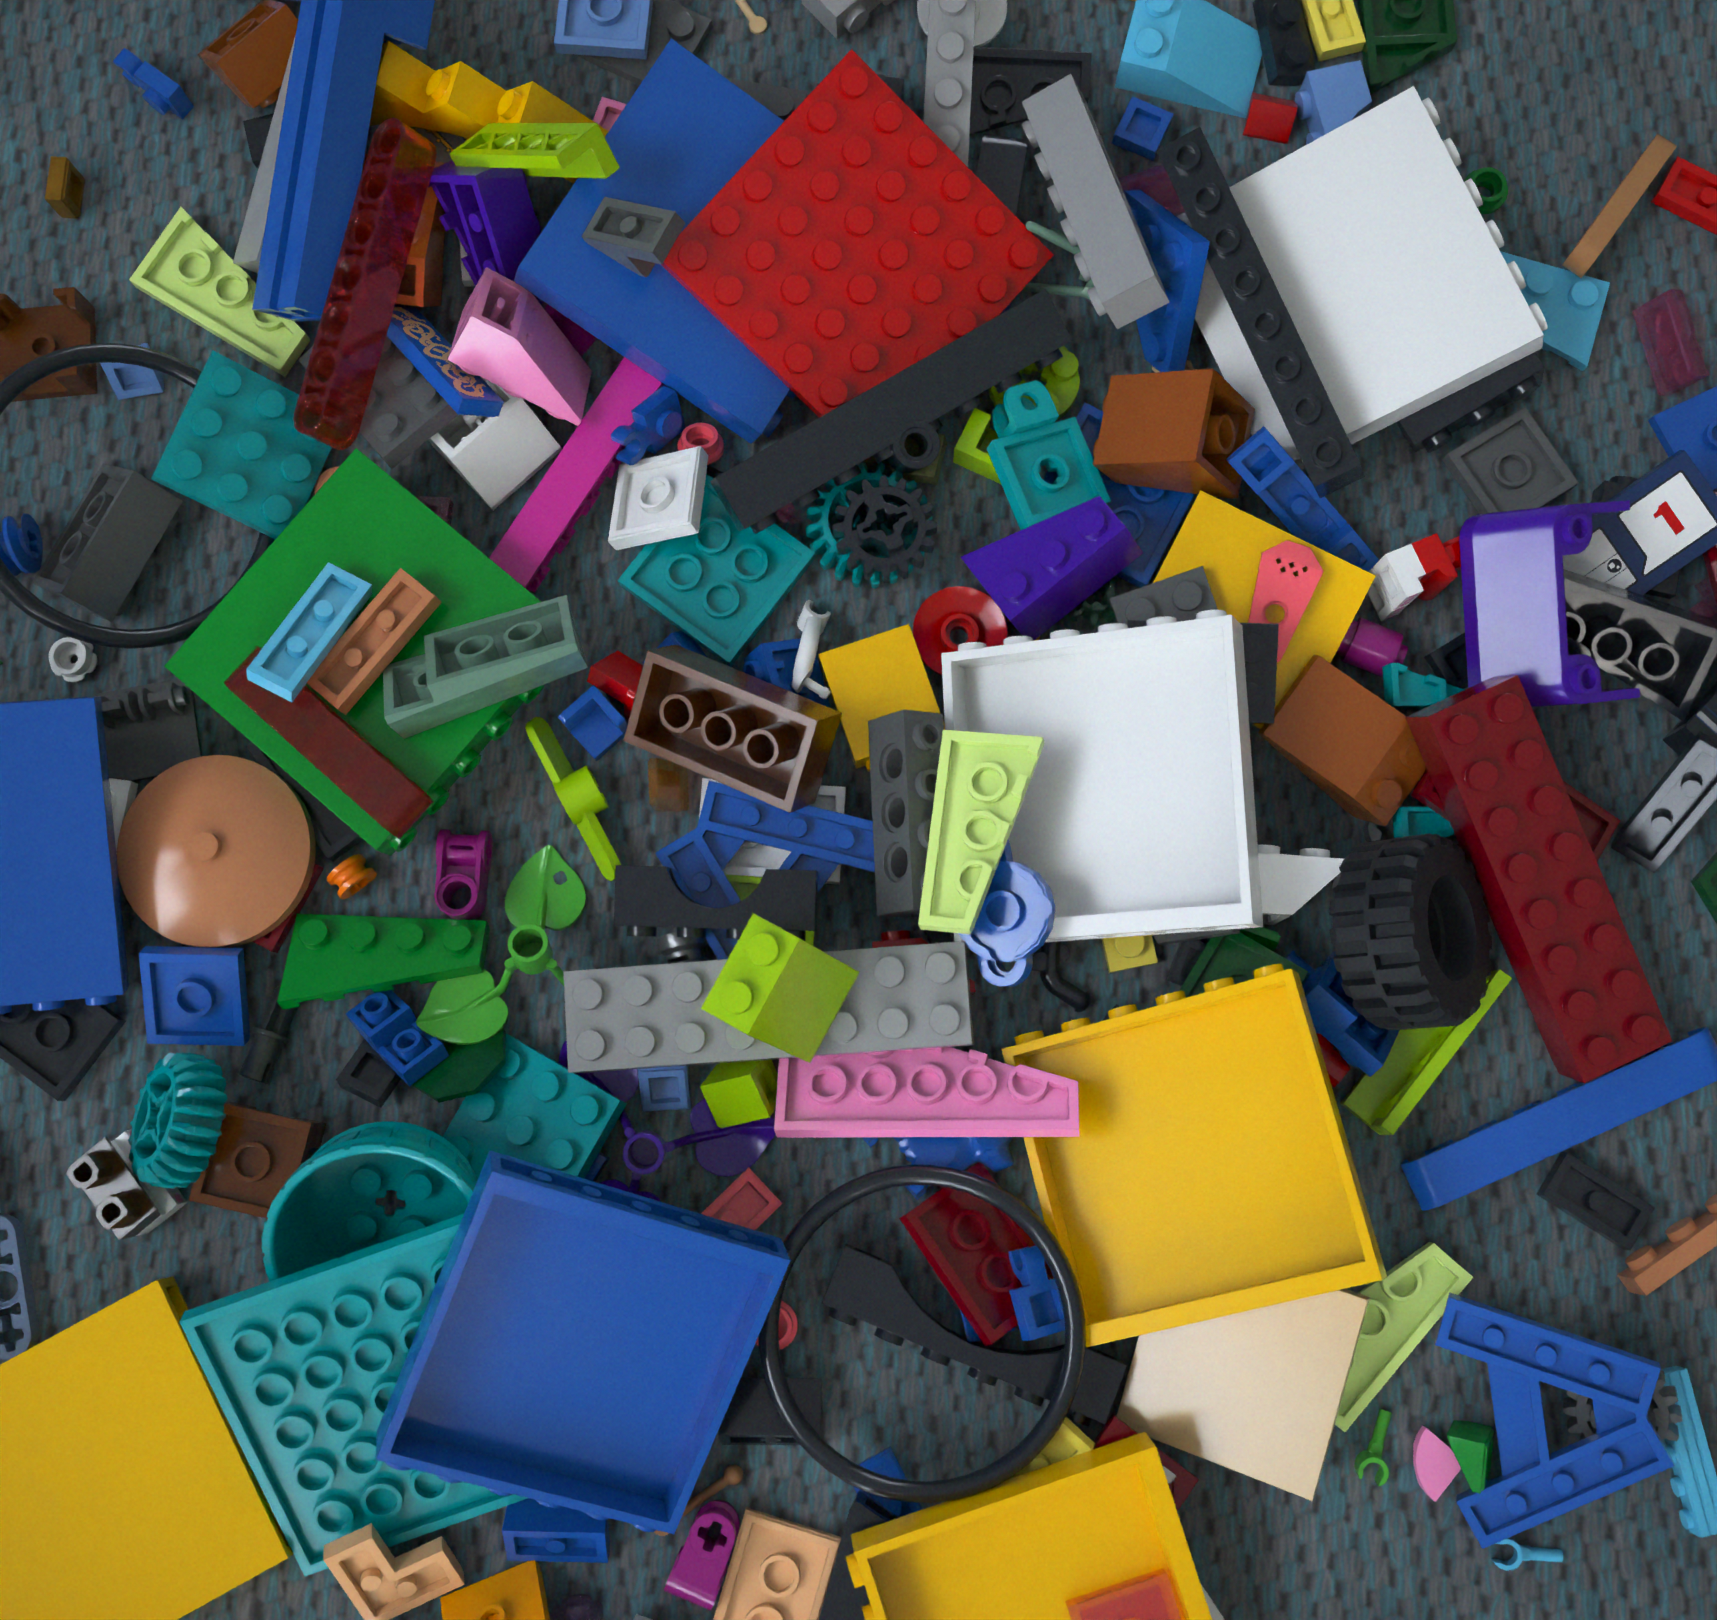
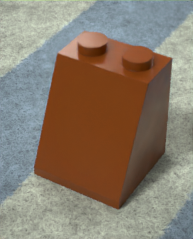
[1093,369,1255,498]

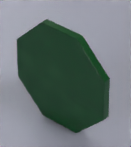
[412,1028,506,1103]

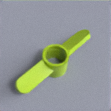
[525,717,621,881]

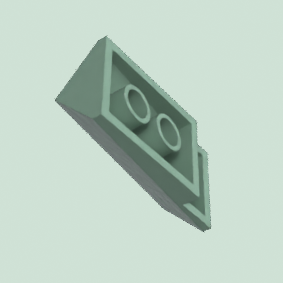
[383,595,588,739]

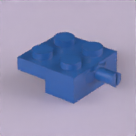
[1285,950,1400,1077]

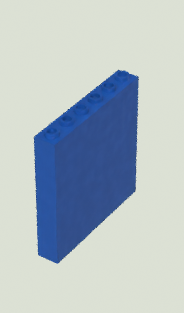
[514,38,796,444]
[0,696,129,1014]
[376,1150,791,1534]

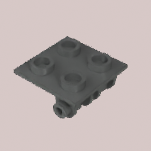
[96,679,202,782]

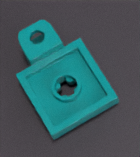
[986,380,1111,530]

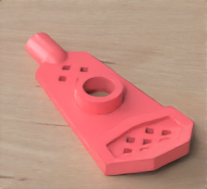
[1248,540,1324,662]

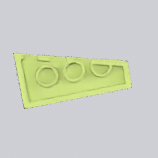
[129,207,311,377]
[918,730,1045,934]
[1335,1242,1473,1432]

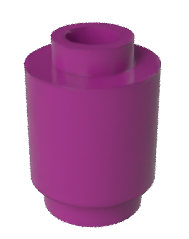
[1336,617,1408,678]

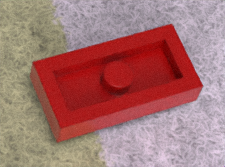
[1651,156,1717,235]

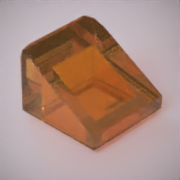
[648,758,689,813]

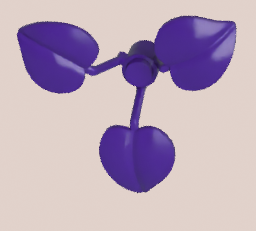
[558,1040,776,1202]

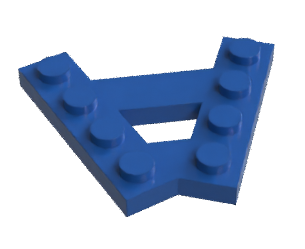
[655,781,875,960]
[1435,1292,1674,1549]

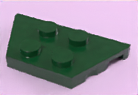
[1357,0,1457,93]

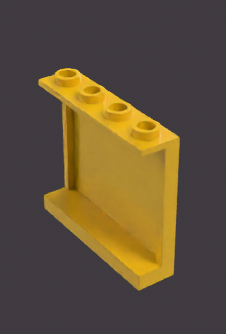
[1153,490,1376,729]

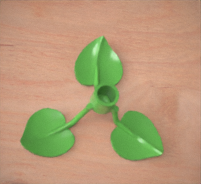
[416,845,586,1045]

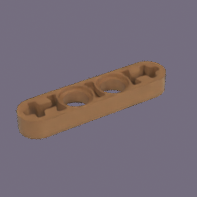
[1562,133,1677,278]

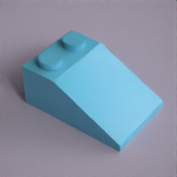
[1115,0,1262,118]

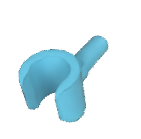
[1491,1537,1563,1571]

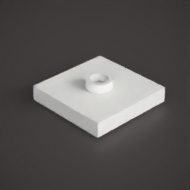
[608,446,709,550]

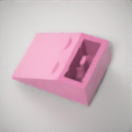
[448,267,592,426]

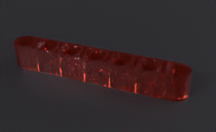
[293,118,437,450]

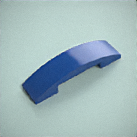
[1226,426,1379,572]

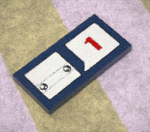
[1563,450,1717,595]

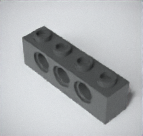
[868,709,944,917]

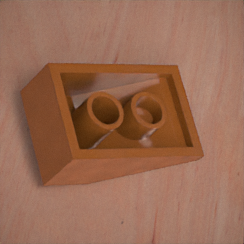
[1258,655,1427,827]

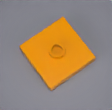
[440,1560,550,1620]

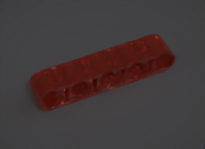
[224,646,434,839]

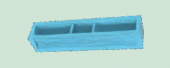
[1661,1366,1717,1538]

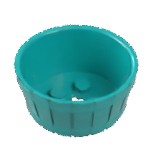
[262,1121,478,1281]

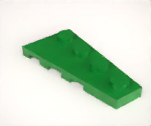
[277,914,490,1010]

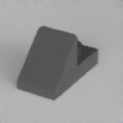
[582,197,685,277]

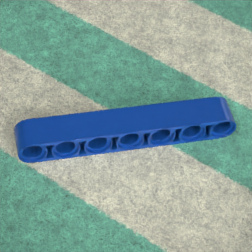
[1400,1027,1717,1211]

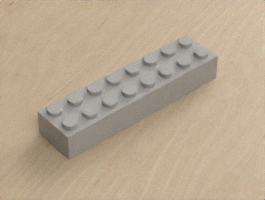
[563,941,974,1073]

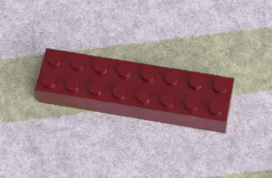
[1405,675,1672,1083]

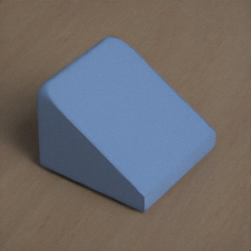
[637,1065,691,1112]

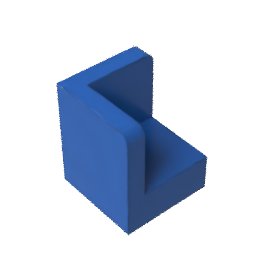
[558,685,628,761]

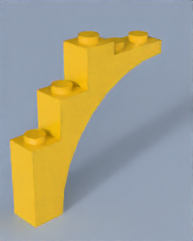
[370,41,609,184]

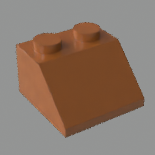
[197,0,298,109]

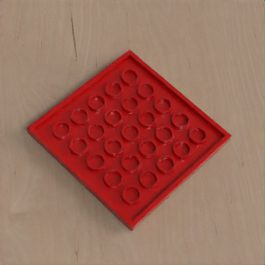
[661,49,1054,461]

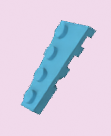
[1500,251,1610,371]

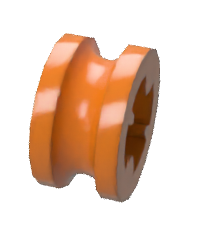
[326,854,377,900]

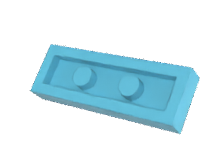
[246,562,372,702]

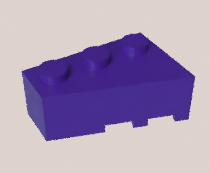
[417,160,544,304]
[961,496,1143,641]

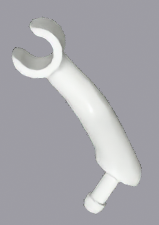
[792,600,831,699]

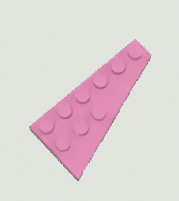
[774,1047,1079,1138]

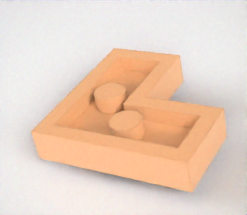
[323,1523,465,1620]

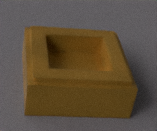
[45,156,85,219]

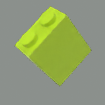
[701,913,860,1063]

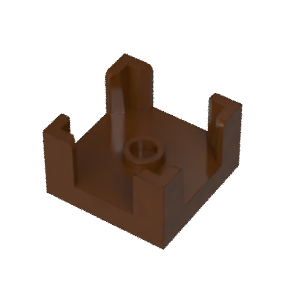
[0,287,97,402]
[189,1102,327,1219]

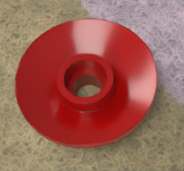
[912,586,1007,676]

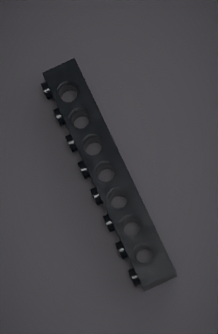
[1156,127,1365,498]

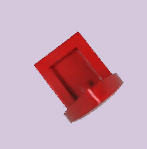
[587,650,643,722]

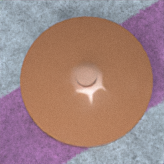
[117,755,316,948]

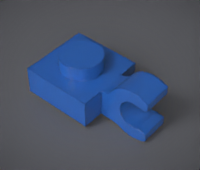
[1009,1245,1065,1341]

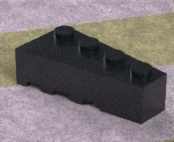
[1564,569,1717,722]

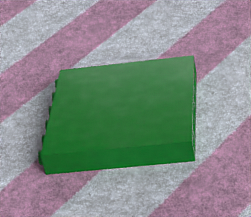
[164,448,580,856]

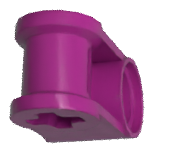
[434,829,493,920]
[664,1500,740,1611]

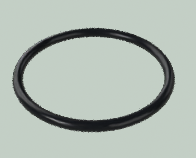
[0,343,275,649]
[758,1165,1086,1503]

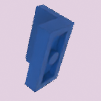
[502,1498,610,1563]

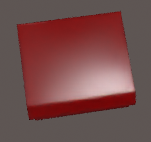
[1243,92,1298,144]

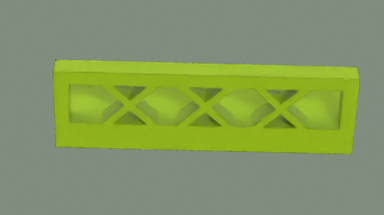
[449,123,620,179]
[1340,969,1512,1135]

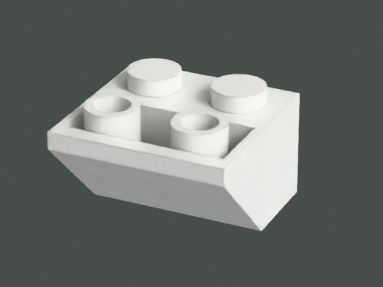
[428,377,562,510]
[1258,845,1344,925]

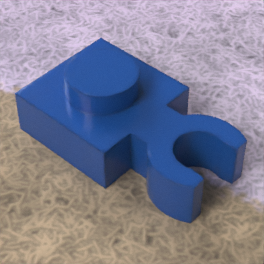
[113,48,194,120]
[611,386,686,465]

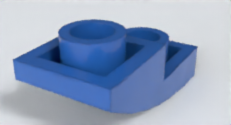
[346,990,449,1086]

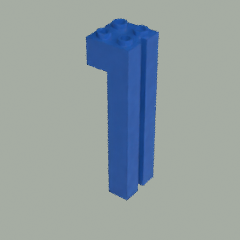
[252,0,435,322]

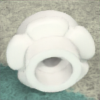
[49,637,97,682]

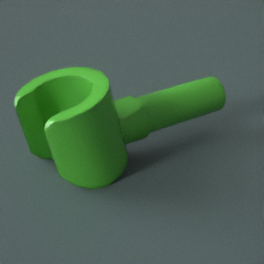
[1354,1409,1392,1486]

